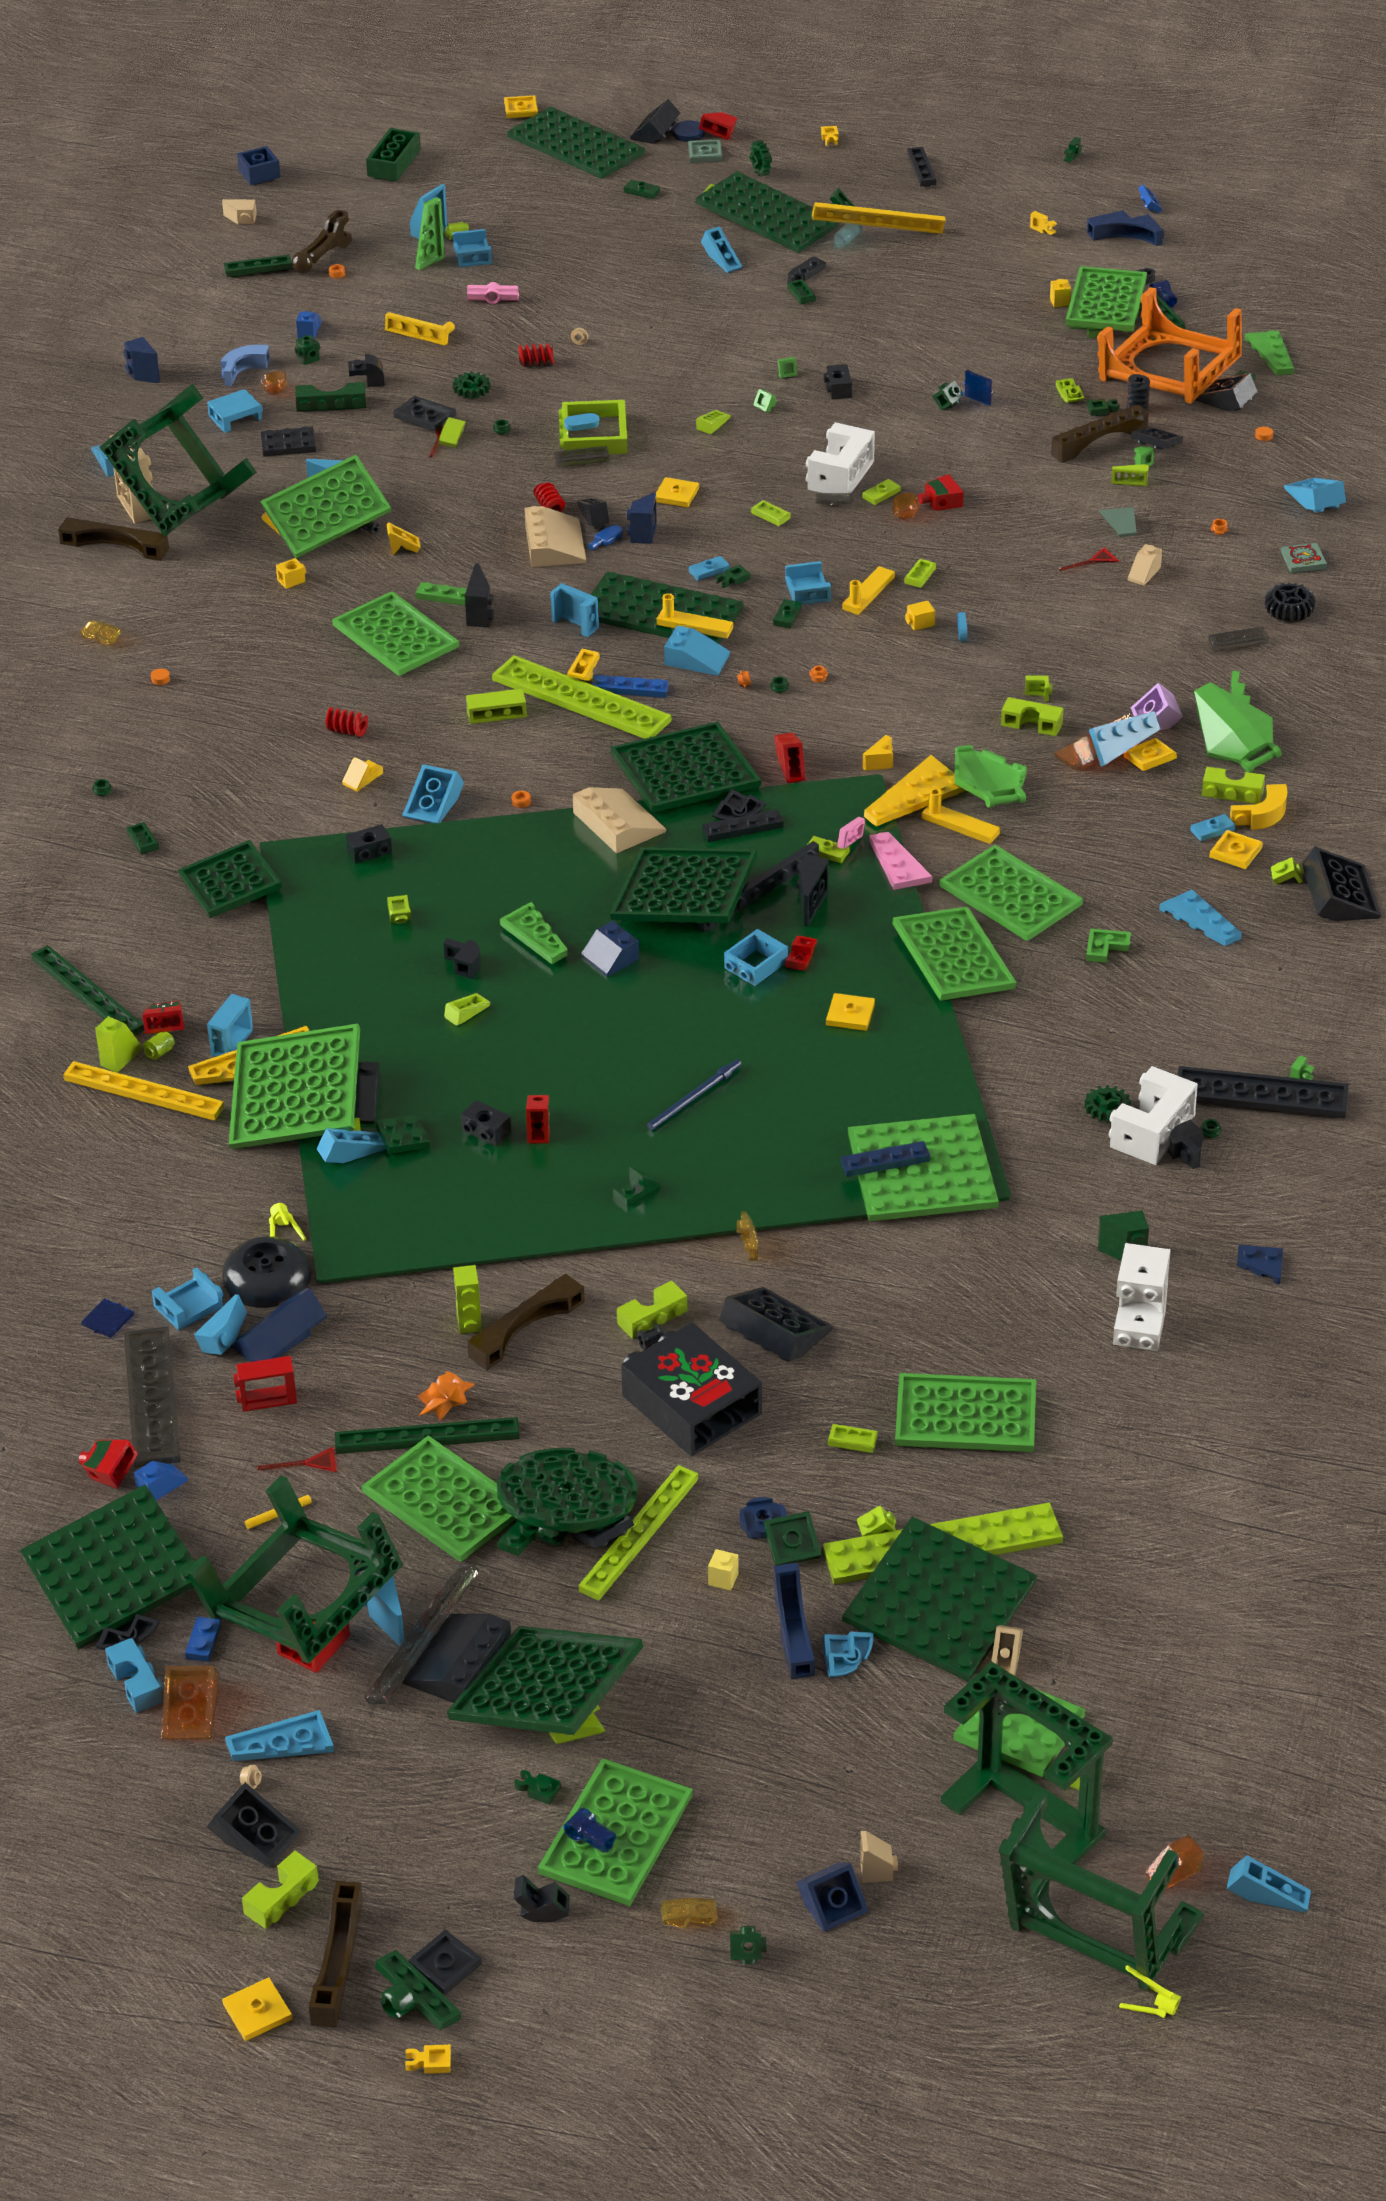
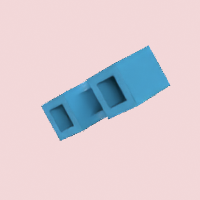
[105,1638,164,1713]

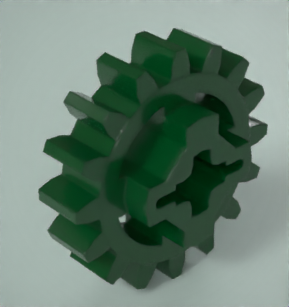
[749,140,772,176]
[453,372,491,399]
[1084,1085,1131,1123]

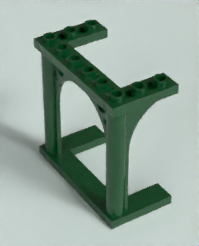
[100,384,257,537]
[186,1475,403,1664]
[940,1661,1113,1865]
[998,1790,1183,1992]

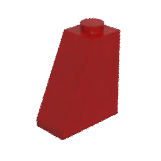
[774,733,806,783]
[276,1622,350,1673]

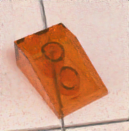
[162,1666,219,1739]

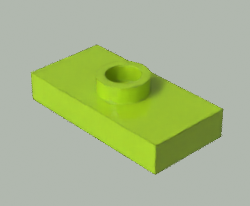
[862,479,901,505]
[751,500,790,526]
[904,559,936,588]
[807,836,850,863]
[828,1424,878,1453]

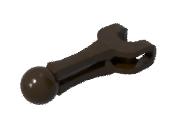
[292,210,352,273]

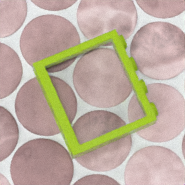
[559,400,628,456]

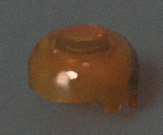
[261,371,287,394]
[891,492,919,520]

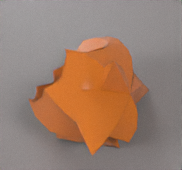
[418,1371,475,1420]

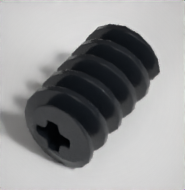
[1126,374,1150,411]

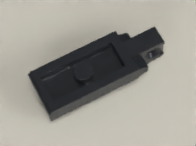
[787,256,826,283]

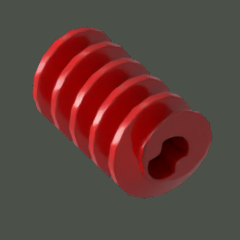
[518,343,554,367]
[533,482,566,513]
[325,707,368,737]

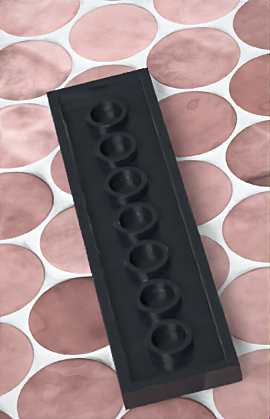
[1177,1066,1349,1118]

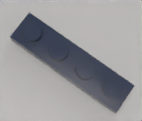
[841,1141,930,1177]

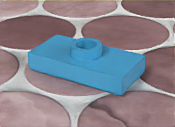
[689,556,730,581]
[1190,814,1235,841]

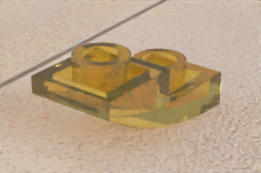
[79,620,122,644]
[737,1211,758,1261]
[660,1898,718,1928]

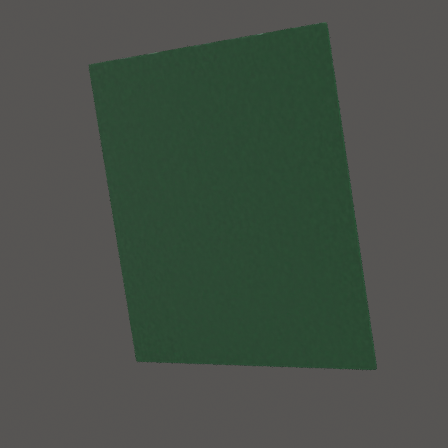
[259,774,1011,1283]

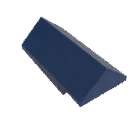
[230,1288,327,1362]

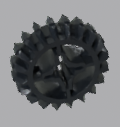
[1265,582,1315,622]

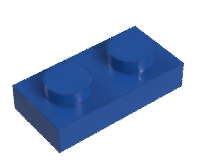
[1138,184,1162,214]
[185,1617,221,1662]

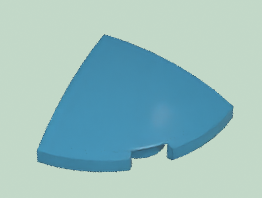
[822,1632,873,1678]

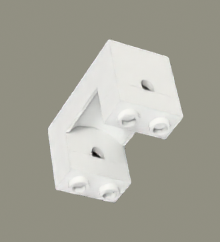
[806,422,875,499]
[1109,1066,1198,1165]
[1113,1243,1171,1351]

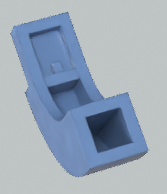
[221,345,270,386]

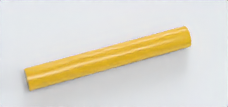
[244,1495,312,1529]

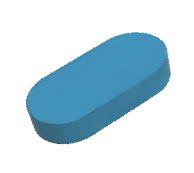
[564,413,599,431]
[957,612,967,642]

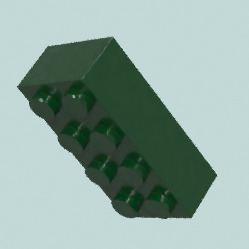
[366,128,421,181]

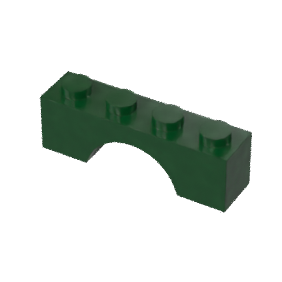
[295,382,366,412]

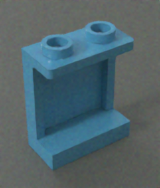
[453,229,492,267]
[207,389,263,433]
[785,561,831,605]
[550,583,599,637]
[152,1267,223,1330]

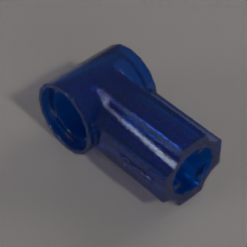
[1149,280,1178,308]
[563,1808,616,1853]

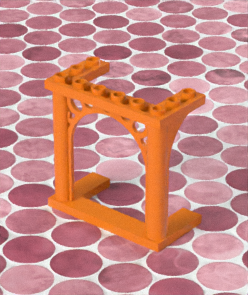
[1097,287,1242,404]

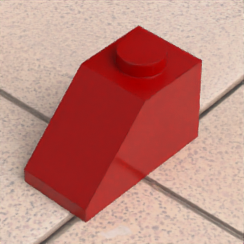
[698,112,737,140]

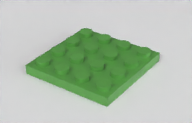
[953,1689,1086,1777]

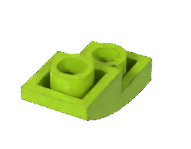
[1056,378,1084,403]
[439,417,466,448]

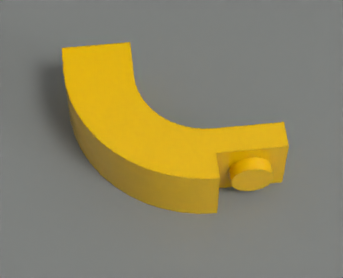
[1230,784,1287,830]

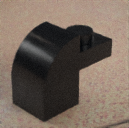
[348,354,385,387]
[443,938,481,979]
[1169,1119,1203,1169]
[513,1875,570,1922]

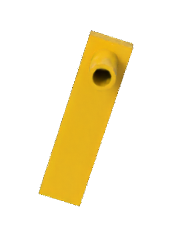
[385,312,455,346]
[842,566,895,615]
[657,594,733,639]
[921,788,1000,844]

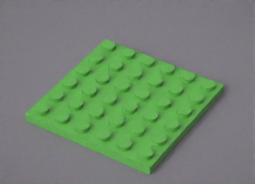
[229,1024,360,1149]
[848,1114,999,1221]

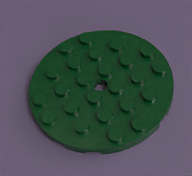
[497,1448,637,1533]

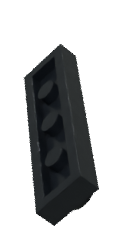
[907,147,937,187]
[702,809,784,842]

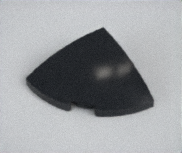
[712,789,766,820]
[96,1614,159,1650]

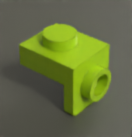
[1025,676,1053,702]
[1271,857,1304,885]
[387,895,411,924]
[857,1505,897,1536]

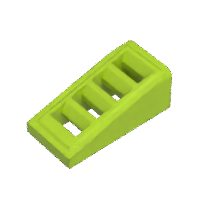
[696,410,730,434]
[1111,464,1149,486]
[444,993,490,1026]

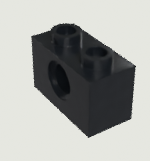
[824,364,852,399]
[345,824,392,864]
[461,1100,511,1146]

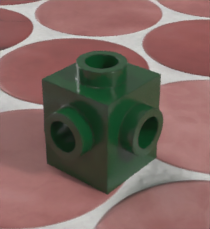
[294,335,321,365]
[932,380,964,410]
[730,1926,767,1964]

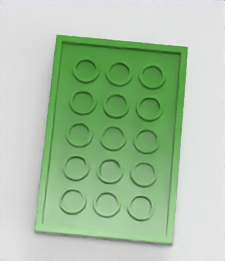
[1065,266,1147,332]
[261,455,391,558]
[332,591,459,676]
[939,845,1083,941]
[892,907,1016,1001]
[895,1373,1036,1452]
[362,1436,517,1563]
[538,1758,693,1906]

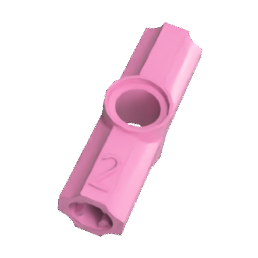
[467,282,519,304]

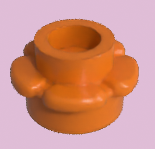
[1210,519,1229,535]
[809,665,828,683]
[737,670,752,689]

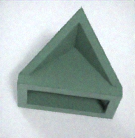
[1098,507,1136,537]

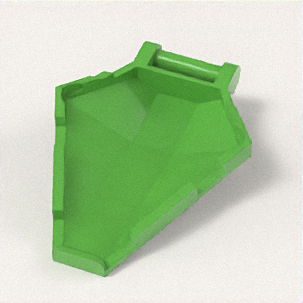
[1194,682,1282,773]
[954,745,1027,808]

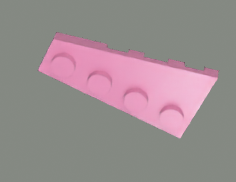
[869,832,932,890]

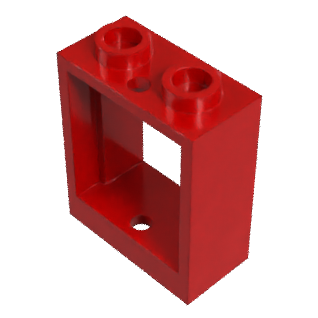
[233,1356,297,1412]

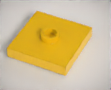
[504,95,538,118]
[656,477,699,508]
[1123,738,1177,771]
[1209,830,1263,869]
[826,993,875,1031]
[222,1977,292,2042]

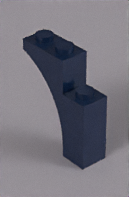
[1087,210,1164,246]
[774,1563,815,1679]

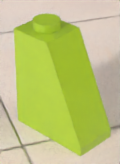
[95,1016,143,1073]

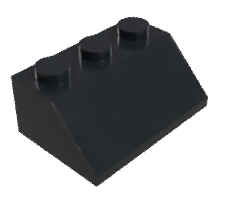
[629,99,680,144]

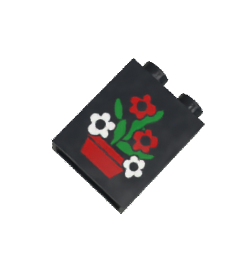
[621,1322,762,1457]

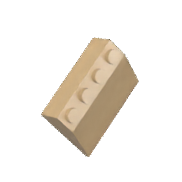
[110,435,153,524]
[524,506,586,567]
[573,787,666,853]

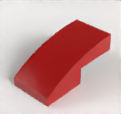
[785,935,817,971]

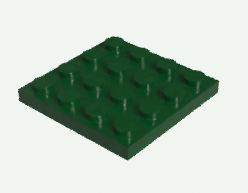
[178,840,283,918]

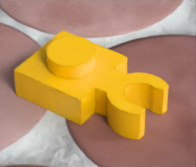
[821,126,839,146]
[1030,211,1057,235]
[405,2045,451,2074]

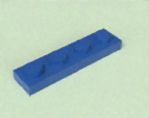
[591,675,669,698]

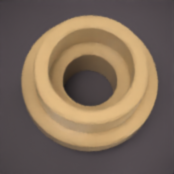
[571,328,588,345]
[240,1765,261,1789]

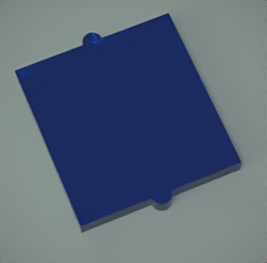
[963,370,993,406]
[81,1298,134,1338]

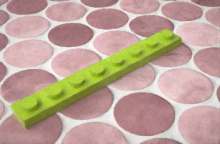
[579,1465,698,1601]

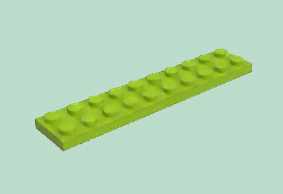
[492,655,671,739]
[822,1502,1063,1585]

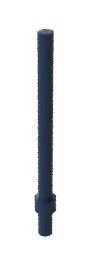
[647,1059,742,1131]

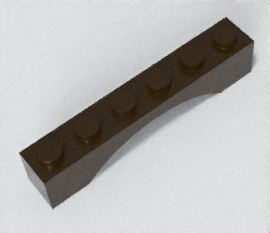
[1051,405,1149,463]
[58,517,169,561]
[467,1273,585,1371]
[309,1881,363,2028]

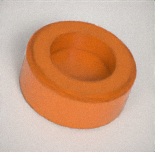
[329,264,346,278]
[1255,427,1273,441]
[151,668,170,685]
[511,791,531,808]

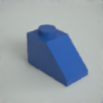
[296,311,322,339]
[134,1461,188,1500]

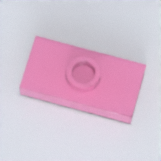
[837,817,865,849]

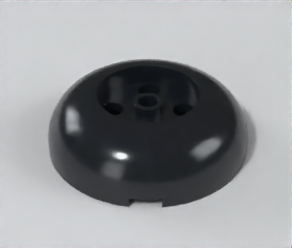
[222,1236,311,1308]

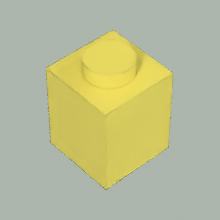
[708,1549,739,1591]

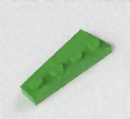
[415,197,445,270]
[1245,330,1294,375]
[500,902,568,964]

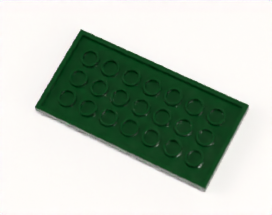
[507,107,645,179]
[695,171,839,253]
[590,571,744,644]

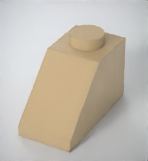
[222,199,256,224]
[1128,544,1162,586]
[992,1625,1023,1676]
[860,1831,898,1883]

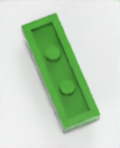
[416,582,467,606]

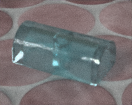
[834,223,862,250]

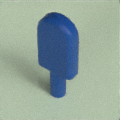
[588,525,623,550]

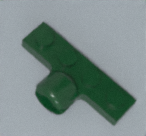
[498,1520,568,1556]
[375,1950,462,2031]

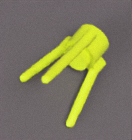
[269,1203,307,1241]
[1119,1966,1181,2018]

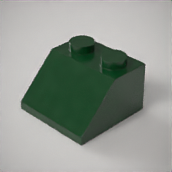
[1098,1210,1149,1261]

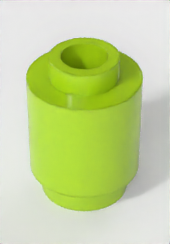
[444,221,469,240]
[144,1032,175,1060]

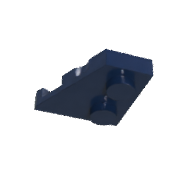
[1237,1245,1283,1284]

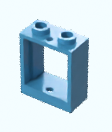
[724,929,788,986]
[207,994,253,1057]

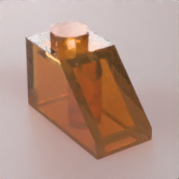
[1145,1834,1203,1889]

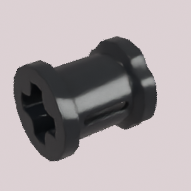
[637,1324,664,1350]

